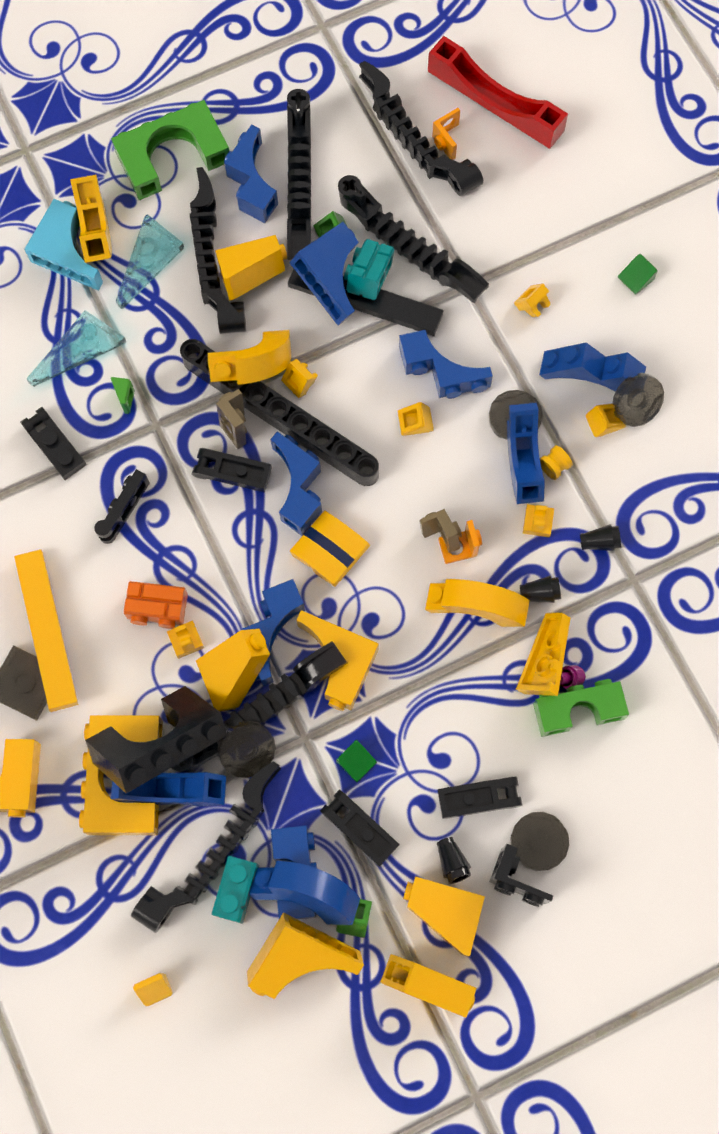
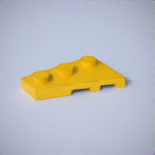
[516,613,571,696]

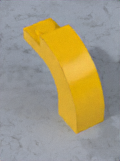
[70,174,112,263]
[208,330,292,385]
[425,579,530,627]

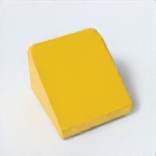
[397,402,434,436]
[586,403,626,437]
[133,973,172,1006]

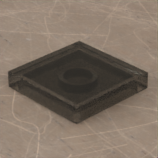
[0,645,47,721]

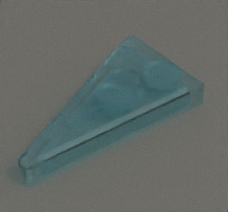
[116,214,184,309]
[27,310,126,387]

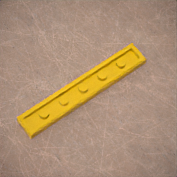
[14,549,79,712]

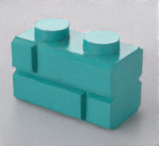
[344,239,394,300]
[211,856,259,924]

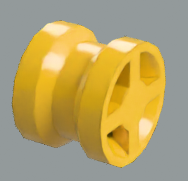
[540,445,573,480]

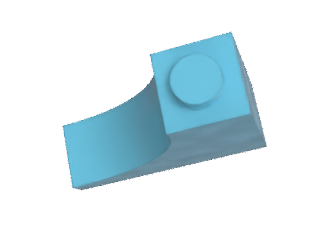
[24,199,103,291]

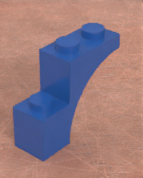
[224,124,278,223]
[399,330,493,399]
[539,342,646,394]
[270,431,322,536]
[241,579,305,686]
[111,772,226,807]

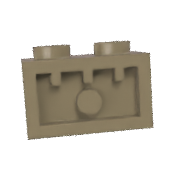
[216,389,247,449]

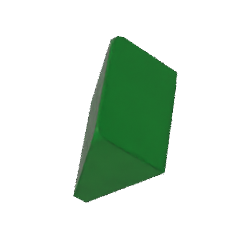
[618,254,658,295]
[336,740,377,783]

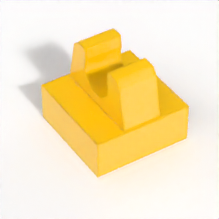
[514,283,550,317]
[281,359,318,398]
[523,504,554,538]
[167,620,204,659]

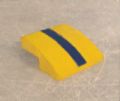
[290,510,370,587]

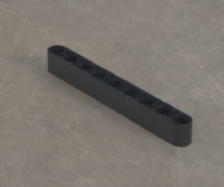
[180,339,379,486]

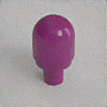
[560,665,586,689]

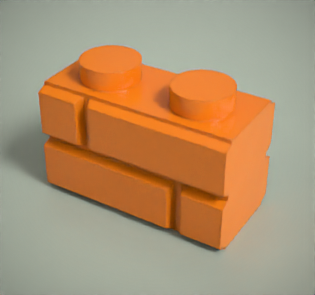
[124,581,188,629]

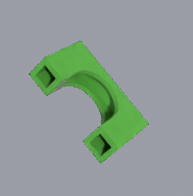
[111,100,229,200]

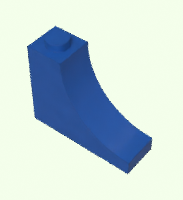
[289,222,359,326]

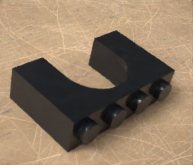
[85,686,227,793]

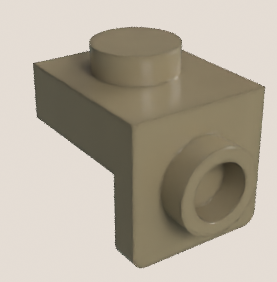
[419,509,462,553]

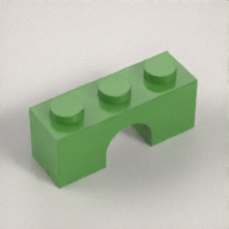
[533,679,629,737]

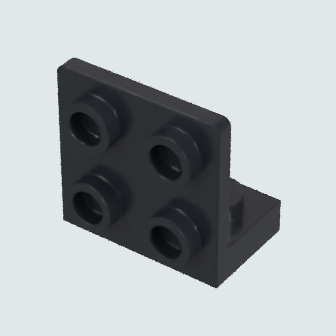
[489,844,553,907]

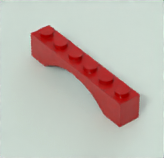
[428,36,568,149]

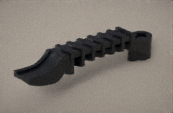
[359,61,483,196]
[287,89,311,260]
[189,167,246,334]
[338,175,489,303]
[171,641,348,773]
[131,761,281,933]

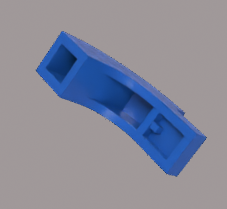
[507,403,545,504]
[249,861,360,925]

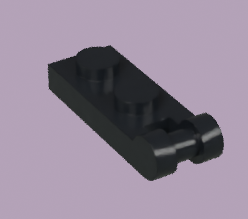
[20,407,87,480]
[192,448,272,493]
[94,469,150,544]
[437,777,523,819]
[320,789,400,867]

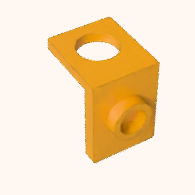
[432,108,460,160]
[438,520,482,564]

